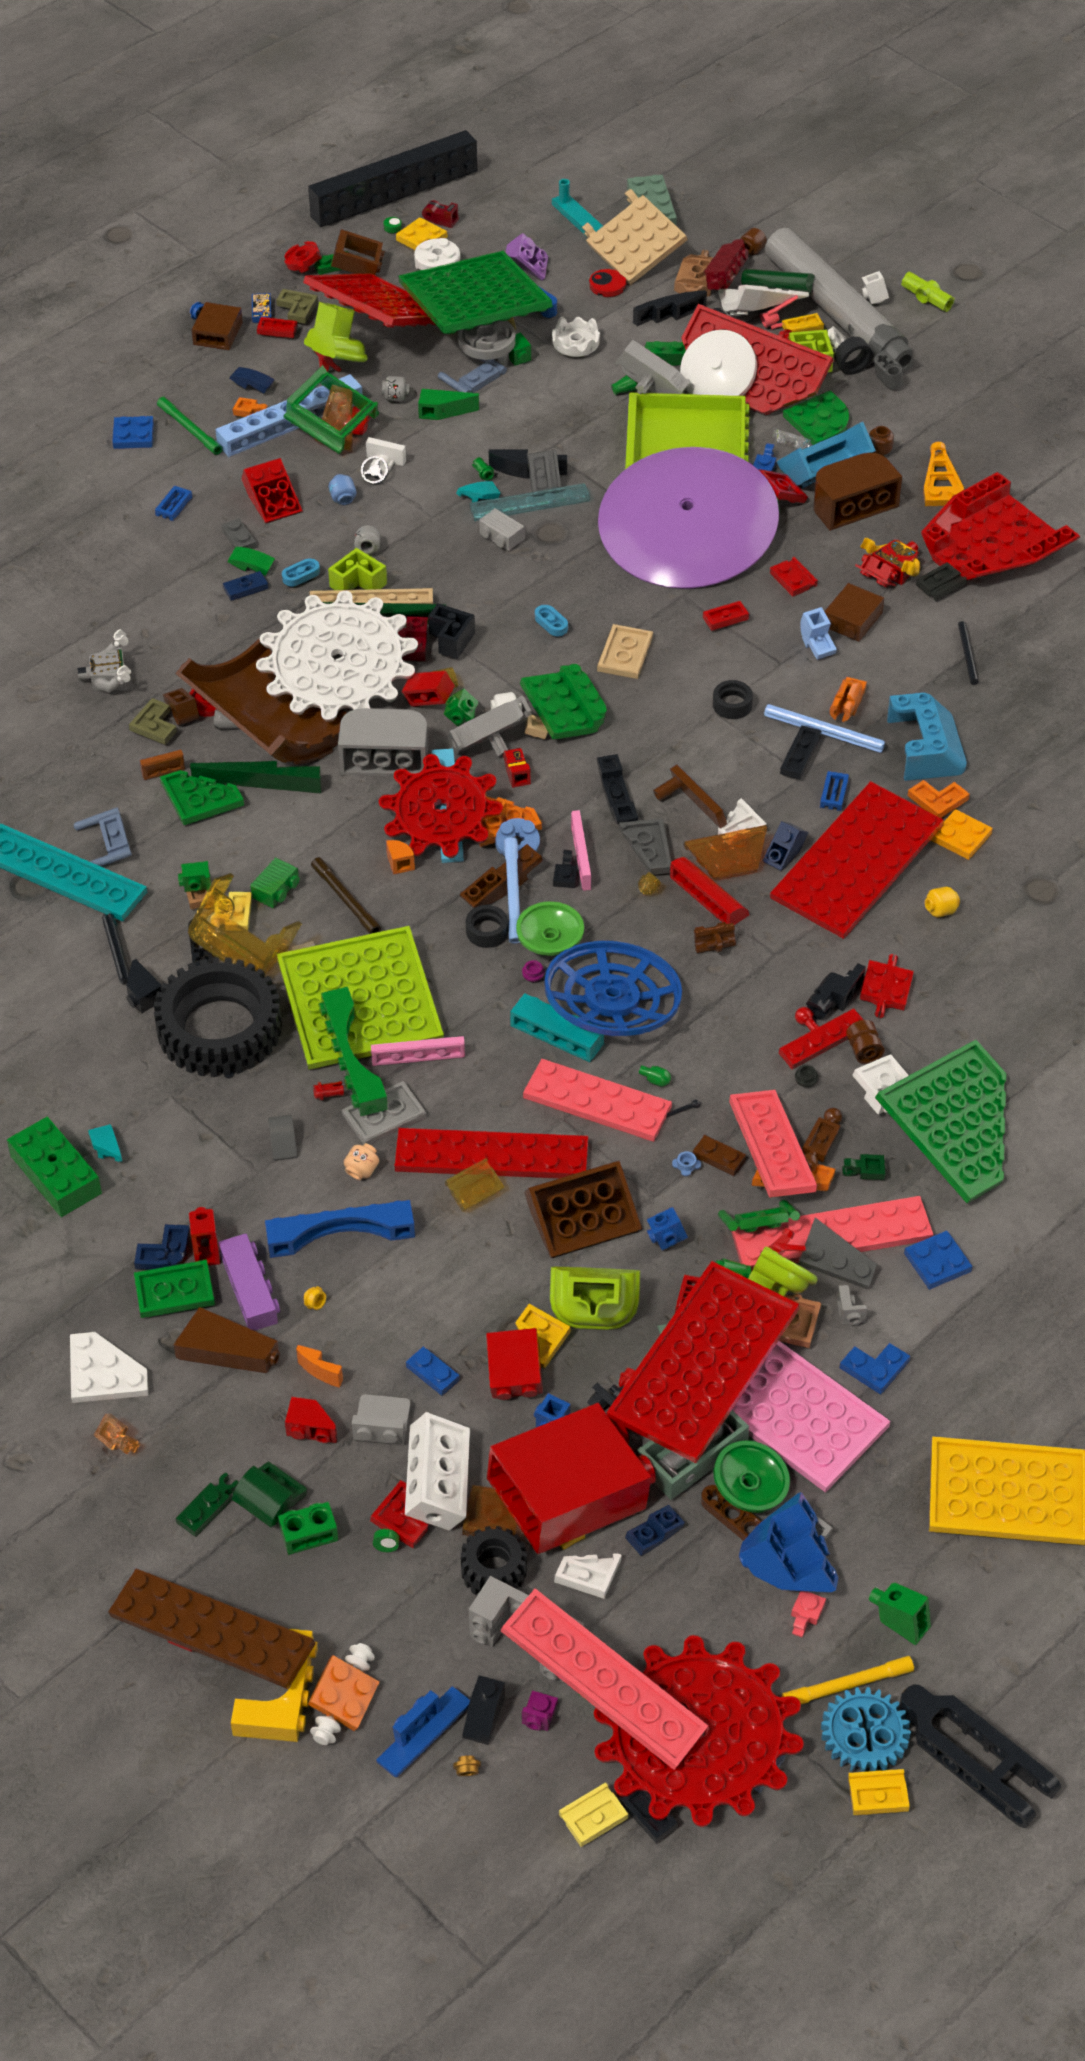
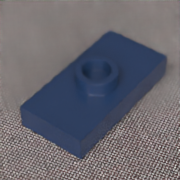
[223,571,269,601]

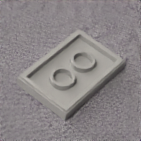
[342,1081,427,1145]

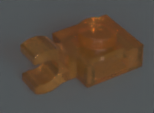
[94,1413,141,1454]

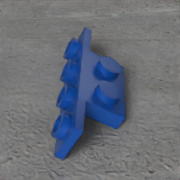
[376,1686,470,1777]

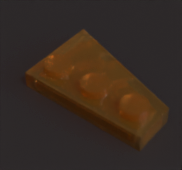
[315,385,353,452]

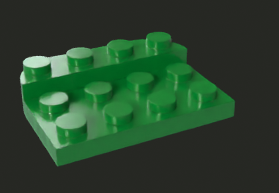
[520,664,607,740]

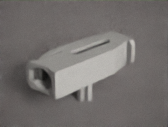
[614,340,691,394]
[447,696,532,757]

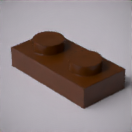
[693,1135,746,1176]

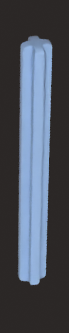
[764,704,885,753]

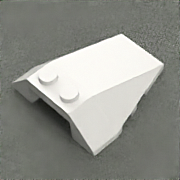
[719,285,809,316]

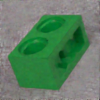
[278,1501,339,1555]

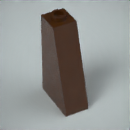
[174,1307,280,1373]

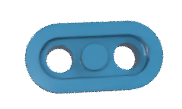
[282,558,320,587]
[535,605,568,636]

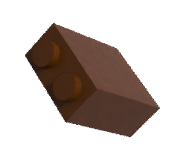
[192,302,243,350]
[824,583,884,642]

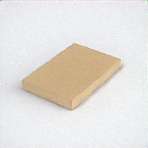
[597,624,653,679]

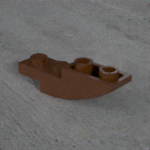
[459,844,543,908]

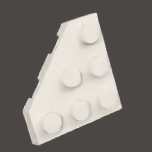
[70,1332,149,1403]

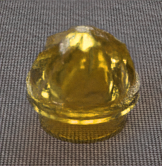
[638,872,661,895]

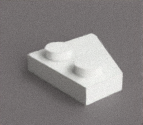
[718,798,767,848]
[554,1554,622,1599]

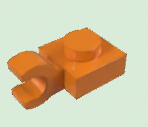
[232,397,268,417]

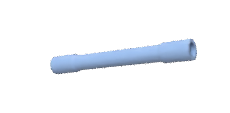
[504,837,520,944]

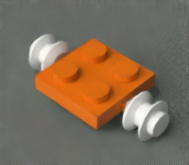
[308,1643,379,1745]

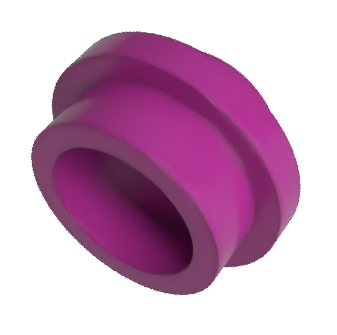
[522,960,545,982]

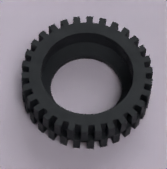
[154,957,282,1077]

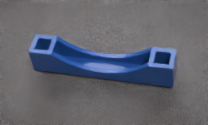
[265,1200,415,1258]

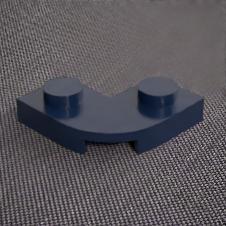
[134,1224,190,1270]

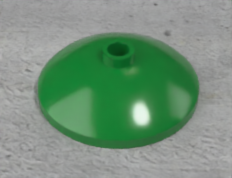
[713,1440,790,1513]

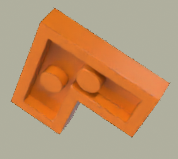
[907,780,970,818]

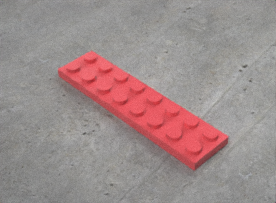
[732,1196,933,1271]
[501,1589,708,1770]

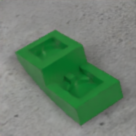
[227,547,275,576]

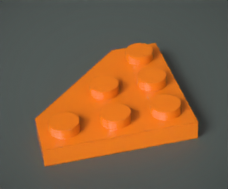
[479,794,542,847]

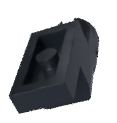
[806,963,866,1020]

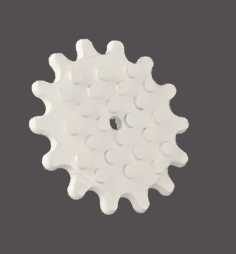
[256,591,418,722]

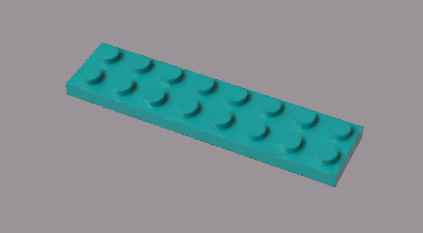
[0,824,148,922]

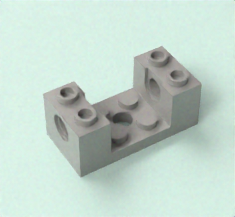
[469,1576,584,1683]

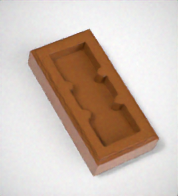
[140,750,185,780]

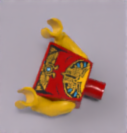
[860,538,920,586]

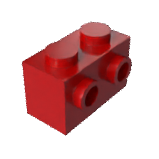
[402,671,455,706]

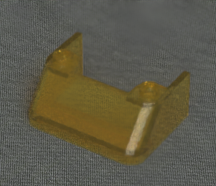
[188,873,302,974]

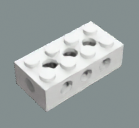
[405,1412,470,1531]

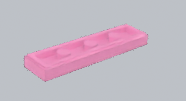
[571,810,591,891]
[371,1036,465,1066]

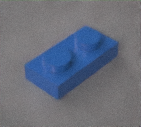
[406,1346,460,1396]

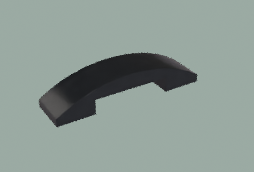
[597,754,638,824]

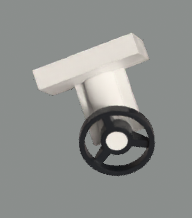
[361,437,406,484]

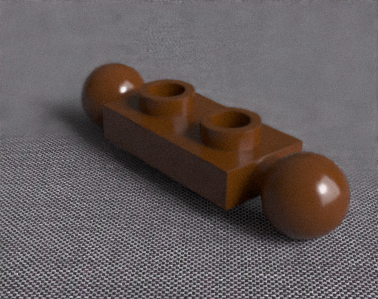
[802,1108,842,1172]

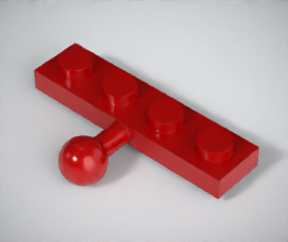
[779,1007,863,1070]

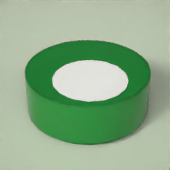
[383,217,402,233]
[373,1529,400,1552]

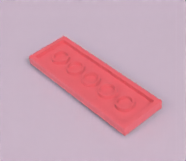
[523,1059,672,1142]
[729,1090,817,1198]

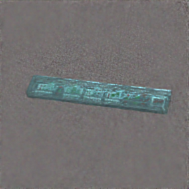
[470,483,590,521]

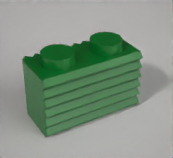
[250,857,300,908]

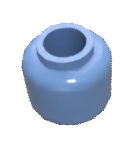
[328,474,357,505]

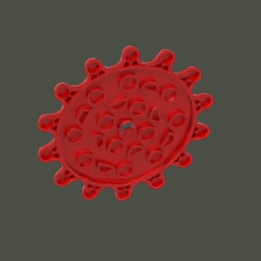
[594,1635,804,1828]

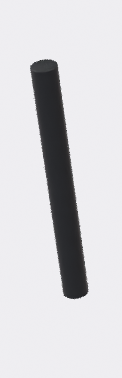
[958,621,979,685]

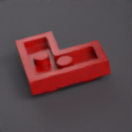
[370,1480,428,1548]

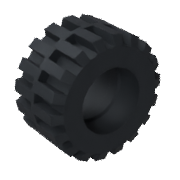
[461,1526,527,1595]

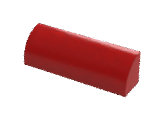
[670,857,749,925]

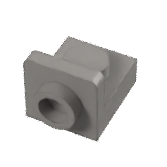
[836,1285,867,1325]

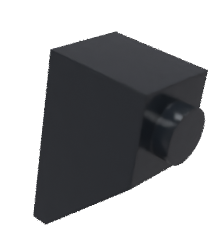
[126,959,161,1013]
[462,1675,505,1745]

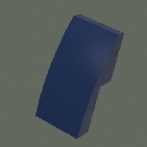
[229,367,275,394]
[625,1505,685,1556]

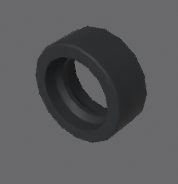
[834,337,872,375]
[713,680,753,719]
[465,905,508,948]

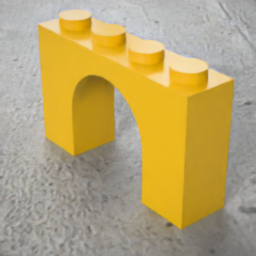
[231,1629,318,1742]

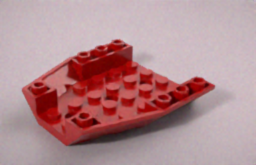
[921,472,1080,580]

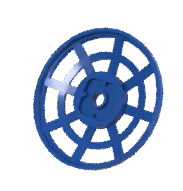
[544,941,682,1036]

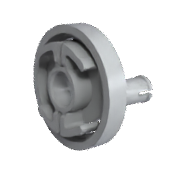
[458,320,515,367]

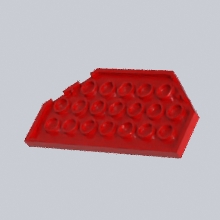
[681,304,834,415]

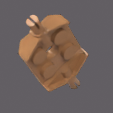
[674,250,713,297]

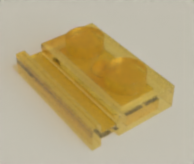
[445,1158,504,1212]

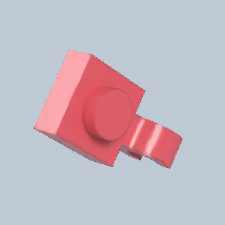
[791,1591,826,1638]

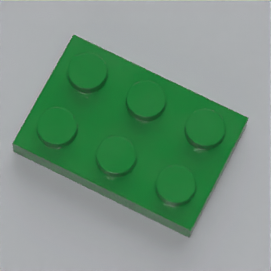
[134,1260,215,1318]

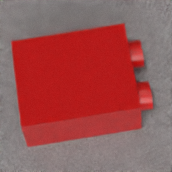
[487,1403,656,1554]

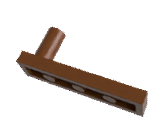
[653,765,727,829]

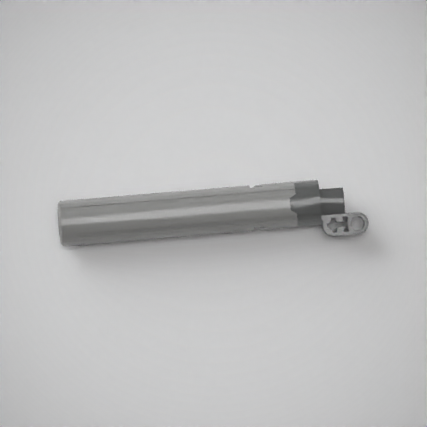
[765,228,914,389]

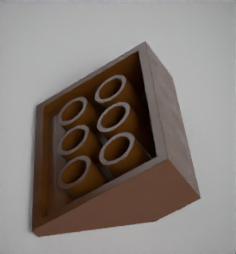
[524,1160,642,1258]

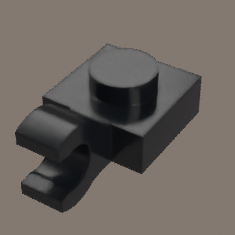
[553,850,578,888]

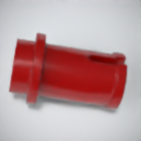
[313,1081,344,1101]

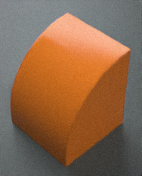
[386,840,415,875]

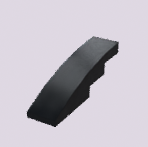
[633,290,707,327]

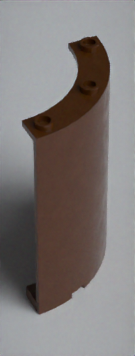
[175,639,347,764]

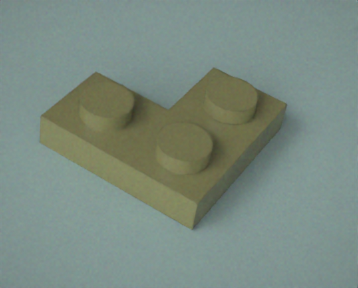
[276,289,318,324]
[129,698,177,745]

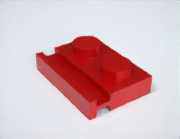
[770,557,818,597]

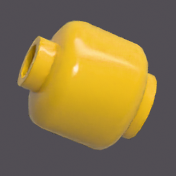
[925,886,960,918]

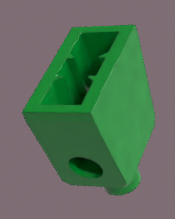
[869,1583,931,1645]

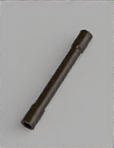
[311,857,381,934]

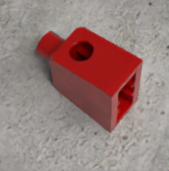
[189,1207,220,1266]

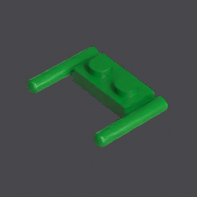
[718,1200,800,1232]

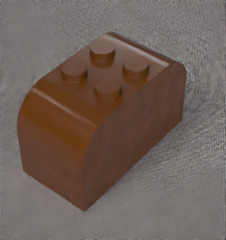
[813,453,902,531]

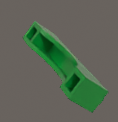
[318,986,388,1117]

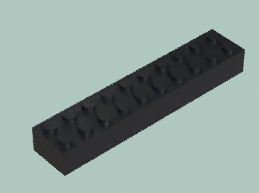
[308,130,478,228]

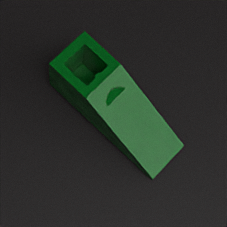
[418,389,479,420]

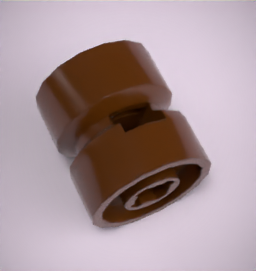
[846,1020,885,1064]

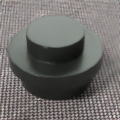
[795,1065,818,1087]

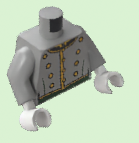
[77,630,131,693]

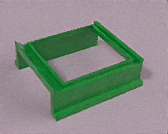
[283,365,379,454]

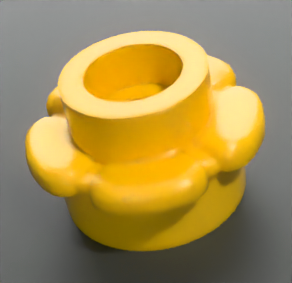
[304,1286,326,1310]

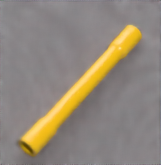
[782,1656,914,1705]

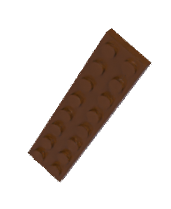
[108,1568,315,1690]

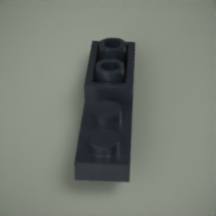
[488,449,567,479]

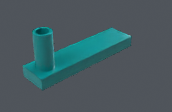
[552,179,603,238]

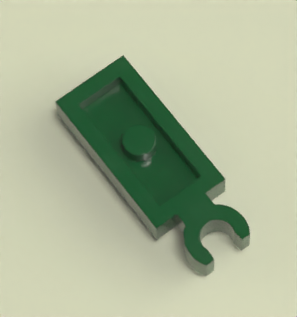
[176,1473,238,1537]

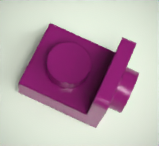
[522,1690,558,1731]

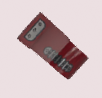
[422,200,459,228]

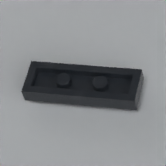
[780,725,822,780]

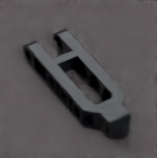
[899,1684,1061,1828]

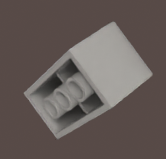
[338,708,428,776]

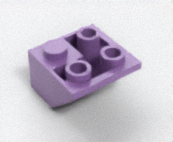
[506,233,548,280]

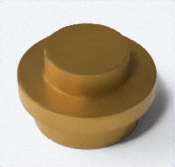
[453,1755,481,1777]

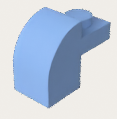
[800,607,837,660]

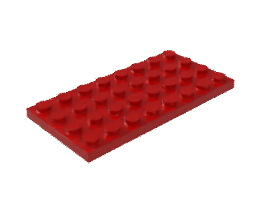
[770,781,944,939]
[607,1261,799,1463]

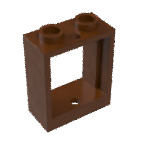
[331,229,385,275]

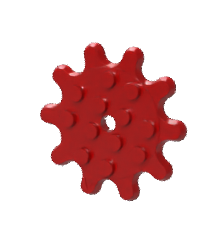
[379,754,503,858]

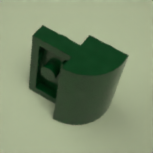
[232,1461,308,1528]

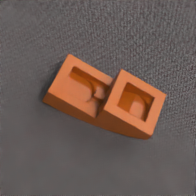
[296,1345,343,1388]

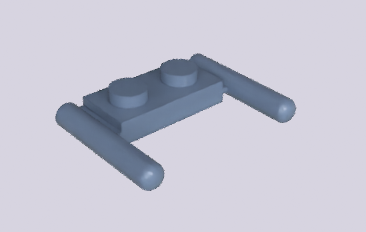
[438,359,507,393]
[74,807,132,867]

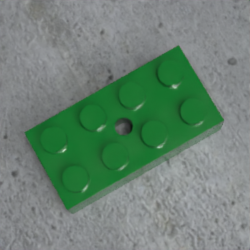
[7,1116,102,1218]

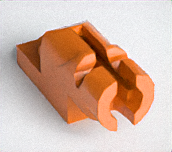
[830,677,867,722]

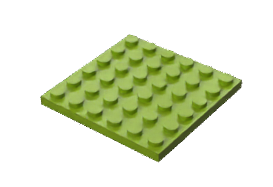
[277,926,444,1070]

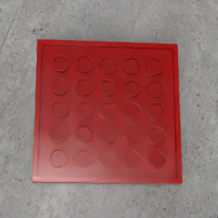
[303,273,436,328]

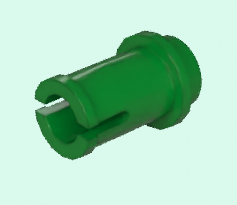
[472,457,494,481]

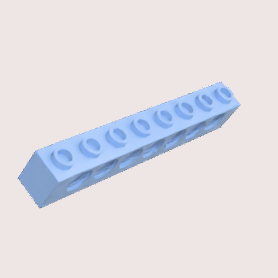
[215,374,363,457]

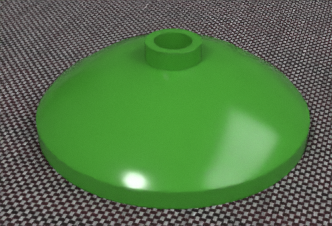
[516,901,584,956]

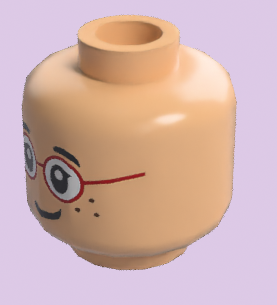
[344,1143,379,1180]

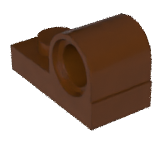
[163,688,199,726]

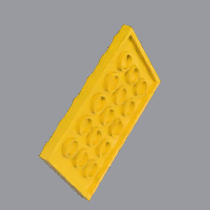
[929,1437,1085,1545]

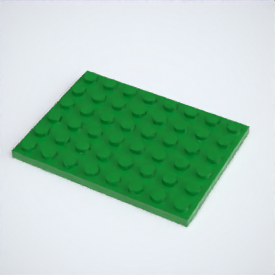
[398,251,553,334]

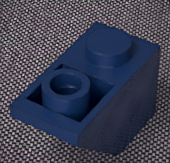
[762,821,809,871]

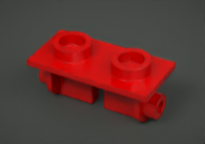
[855,554,899,587]

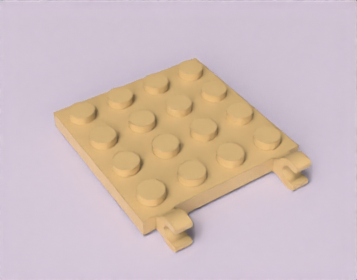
[582,189,688,285]

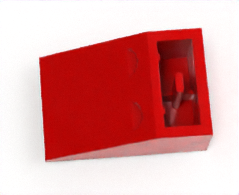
[241,458,302,523]

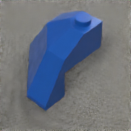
[739,1492,838,1592]

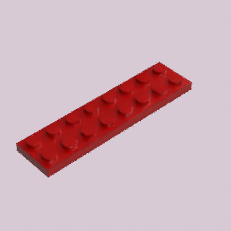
[394,1128,588,1179]

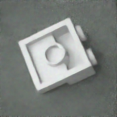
[852,1054,909,1115]

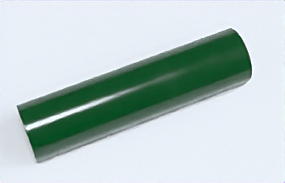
[741,269,815,294]

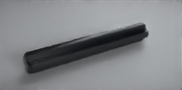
[102,913,130,985]

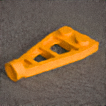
[923,442,964,506]

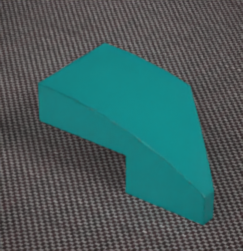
[456,481,501,504]

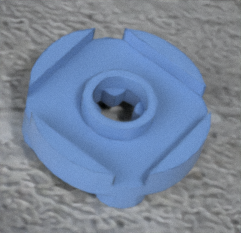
[495,818,540,856]

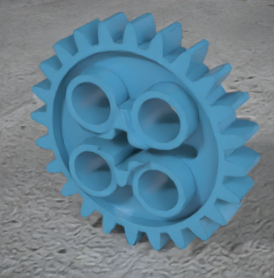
[821,1687,911,1772]

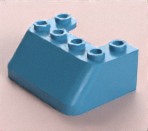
[777,422,876,488]
[887,693,967,781]

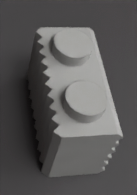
[479,508,525,551]

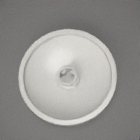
[680,330,757,396]

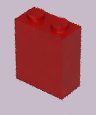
[486,1328,543,1400]

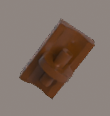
[694,922,736,953]

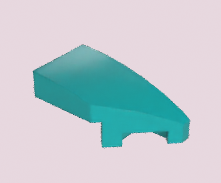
[88,1124,122,1162]

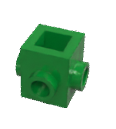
[444,688,479,727]

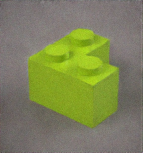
[789,330,834,372]
[328,548,387,590]

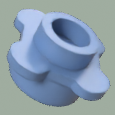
[672,1151,701,1176]

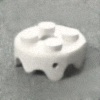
[414,238,460,270]
[552,317,600,357]

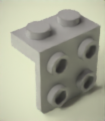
[352,1394,410,1445]

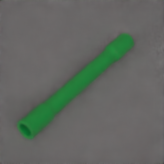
[157,397,223,455]

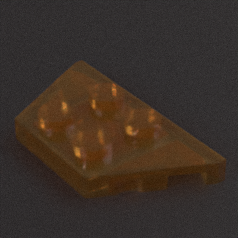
[684,825,767,881]

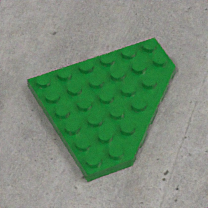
[875,1040,1006,1203]

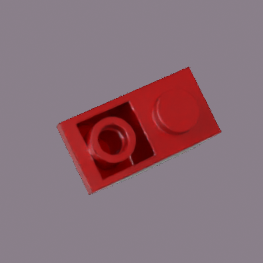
[285,1397,337,1443]

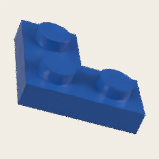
[839,1343,910,1395]

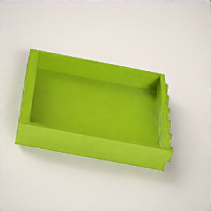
[625,393,749,469]

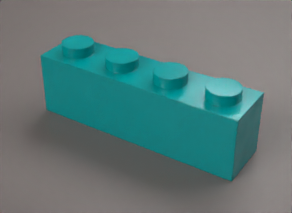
[510,993,604,1063]

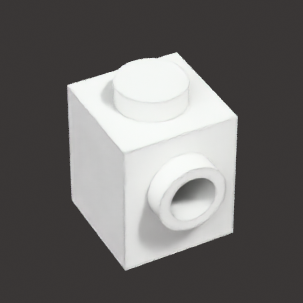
[862,271,889,304]

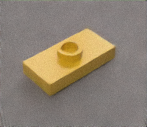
[782,313,824,332]

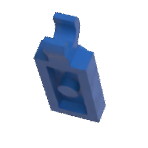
[753,443,776,472]

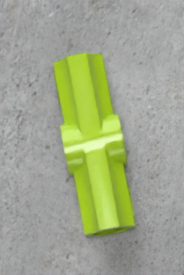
[901,271,955,312]

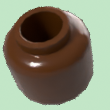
[740,228,767,255]
[869,426,894,456]

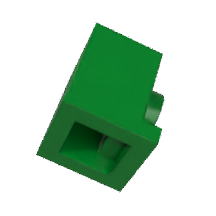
[178,861,212,893]

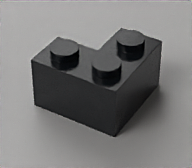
[428,603,475,659]

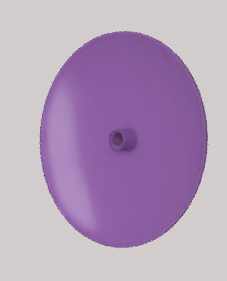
[598,447,779,588]

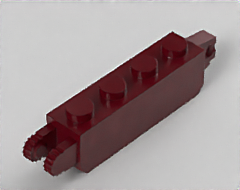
[704,239,749,290]

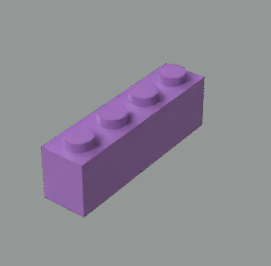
[218,1234,280,1331]

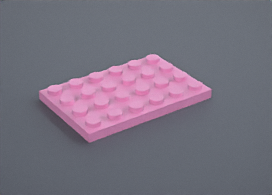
[732,1340,890,1493]

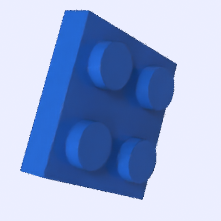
[112,416,154,449]
[904,1231,972,1290]

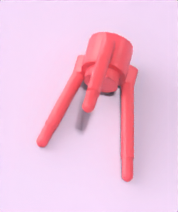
[760,296,798,330]

